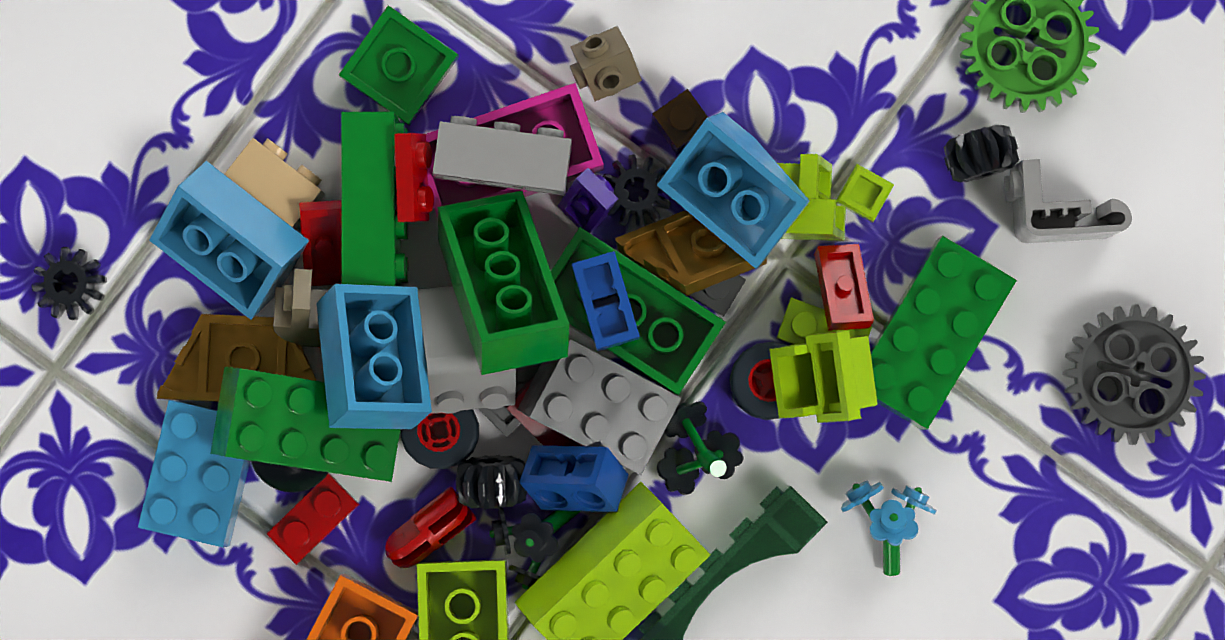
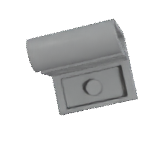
[1004,159,1132,243]
[418,286,516,414]

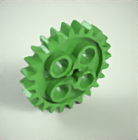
[959,0,1100,113]

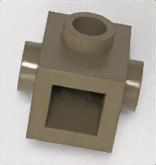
[570,26,642,102]

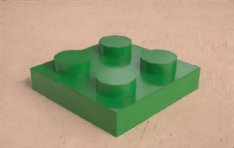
[339,5,459,126]

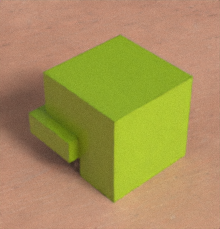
[777,154,846,241]
[769,330,878,423]

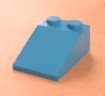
[657,112,810,269]

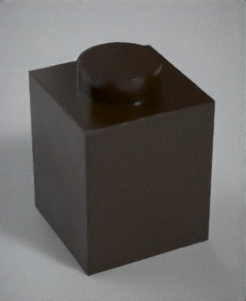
[652,89,708,155]

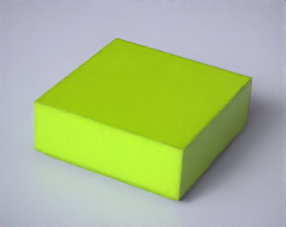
[836,164,894,223]

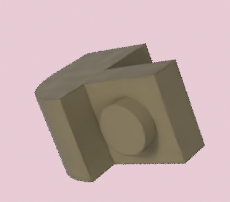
[273,269,328,347]

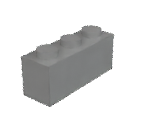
[433,116,572,196]

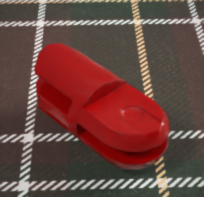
[385,486,476,568]

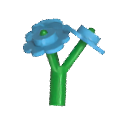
[841,481,937,576]

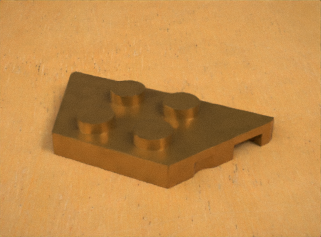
[615,210,767,296]
[157,314,317,402]

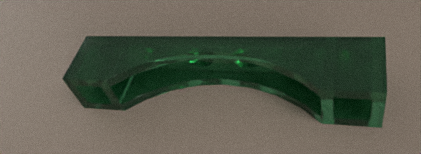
[638,485,828,640]

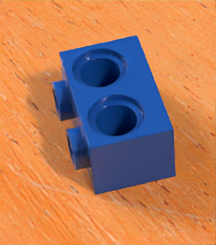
[572,251,640,351]
[519,445,629,512]

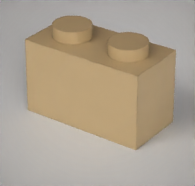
[224,138,325,231]

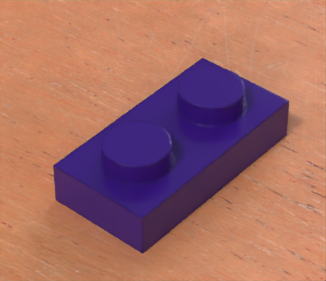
[557,168,618,233]

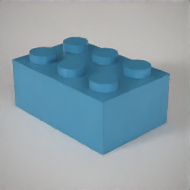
[149,161,309,320]
[316,284,432,429]
[138,400,250,548]

